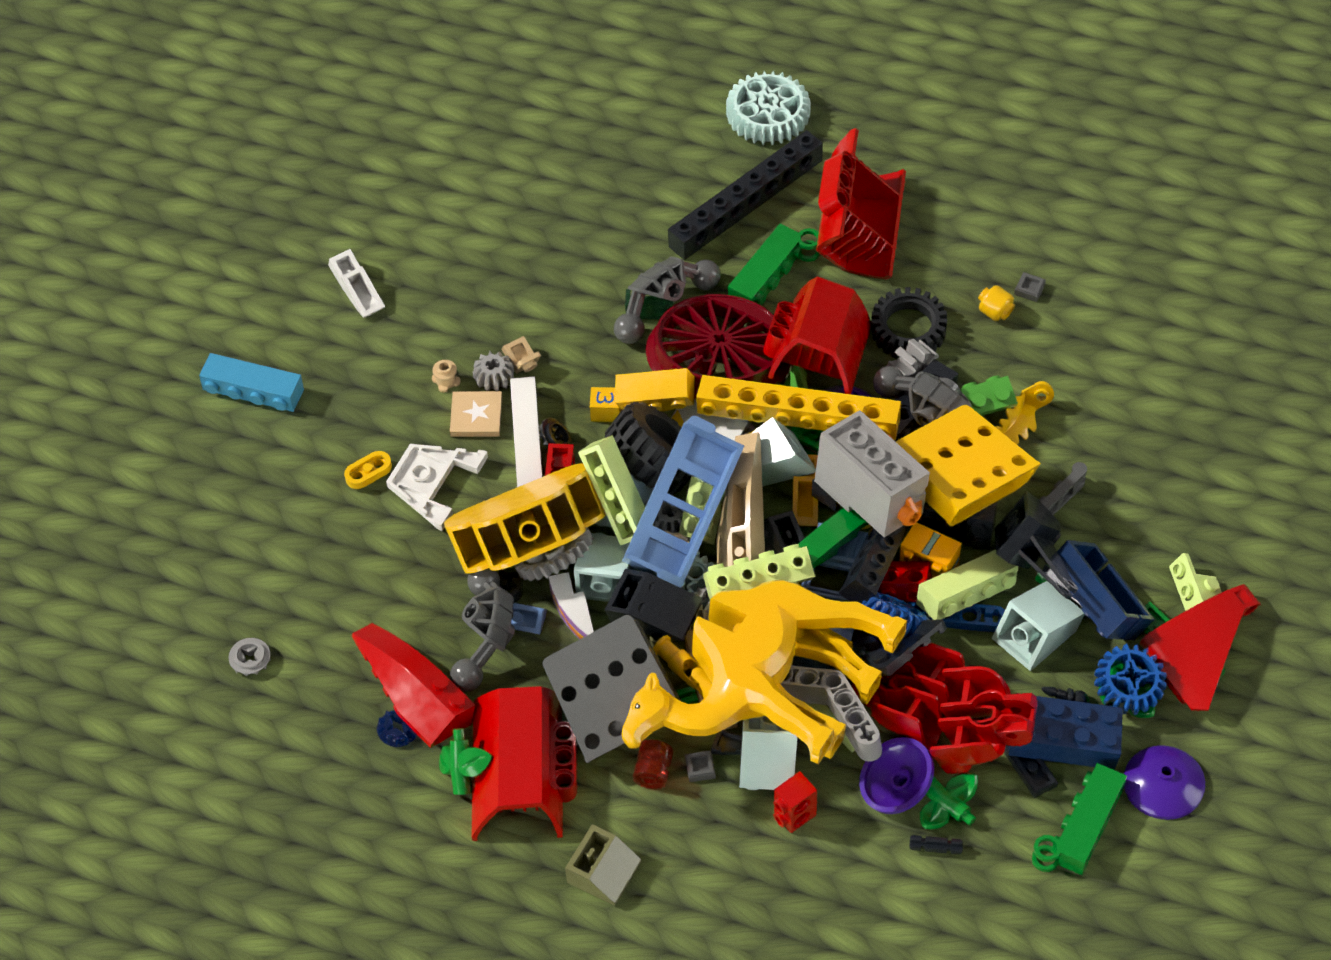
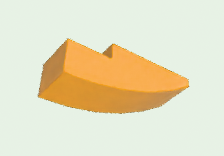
[793,455,818,527]

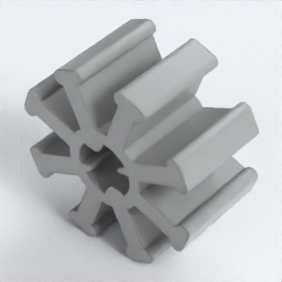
[887,339,939,377]

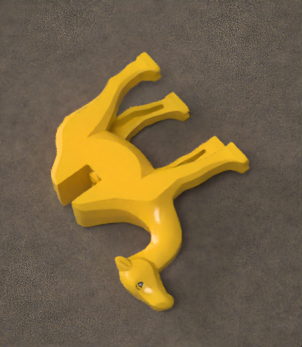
[622,580,907,764]

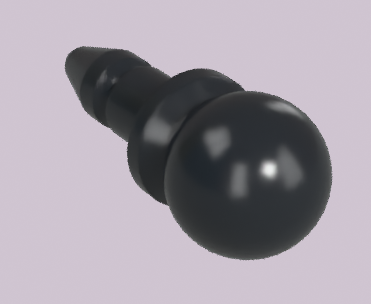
[1041,686,1090,703]

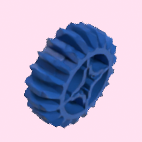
[862,592,929,636]
[1094,643,1167,715]

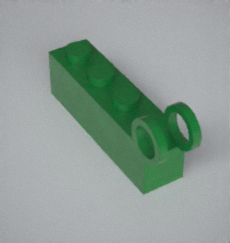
[728,223,820,306]
[1032,763,1127,875]

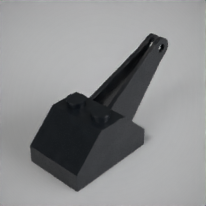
[995,491,1078,600]

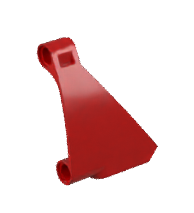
[1140,584,1261,711]

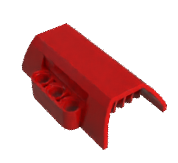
[816,128,906,280]
[763,276,871,394]
[472,686,577,841]

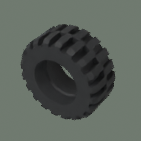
[605,402,691,494]

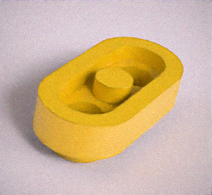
[344,451,392,489]

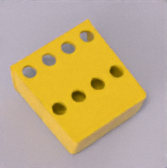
[896,405,1041,526]

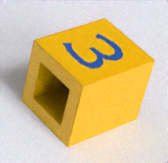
[590,387,622,422]

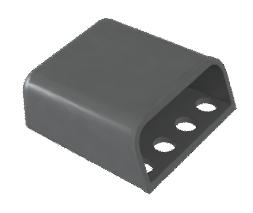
[543,615,683,763]

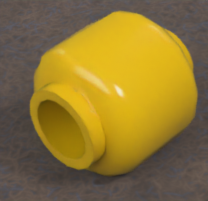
[978,285,1015,321]

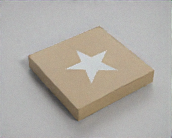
[450,391,502,437]

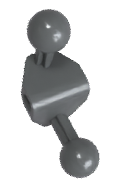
[614,256,721,344]
[873,366,972,427]
[450,568,515,692]

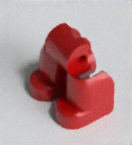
[852,643,965,751]
[929,666,1038,774]

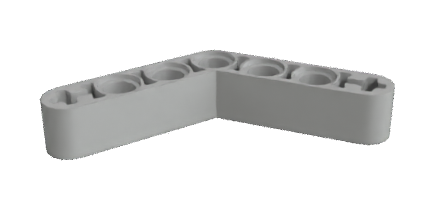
[781,666,882,761]

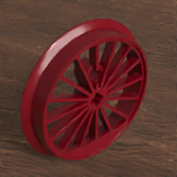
[646,294,791,399]

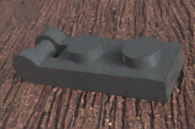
[1039,462,1087,515]

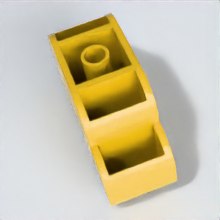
[444,463,606,573]

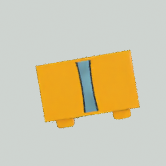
[900,522,961,578]

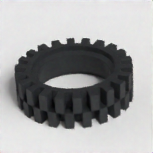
[871,287,947,359]

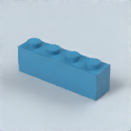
[199,353,304,412]

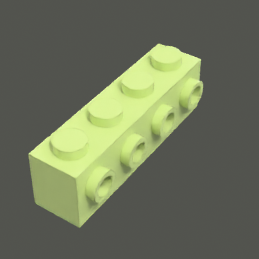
[578,435,645,546]
[679,476,725,545]
[703,544,815,600]
[916,550,1018,620]

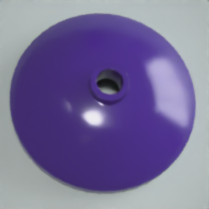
[859,737,934,814]
[1124,745,1205,820]

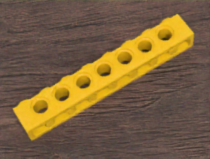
[696,375,901,440]

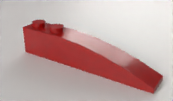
[352,623,475,748]

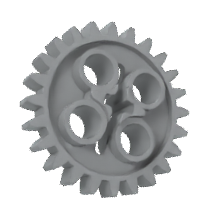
[514,527,594,581]

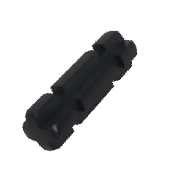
[909,835,963,855]

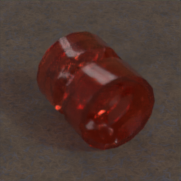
[633,740,674,790]

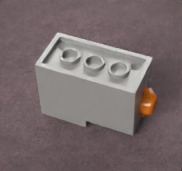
[814,410,930,537]

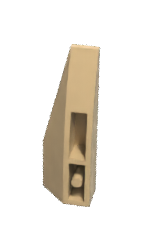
[716,432,765,567]

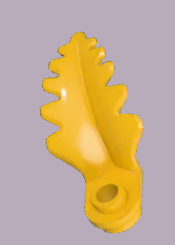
[995,381,1054,444]

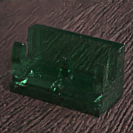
[625,289,675,319]

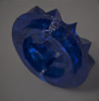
[377,710,417,747]

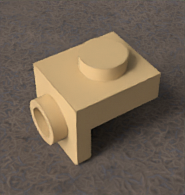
[501,336,541,374]

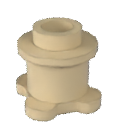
[432,360,461,393]

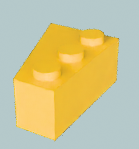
[615,368,695,411]

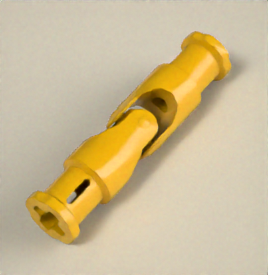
[653,635,712,699]

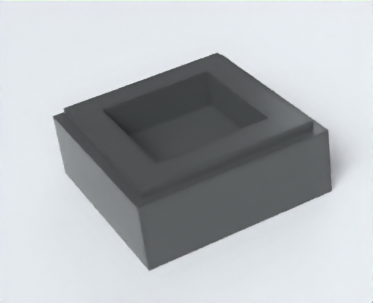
[1014,272,1046,302]
[685,751,716,782]

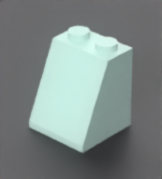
[752,417,816,487]
[574,533,633,602]
[992,581,1085,671]
[739,716,797,790]

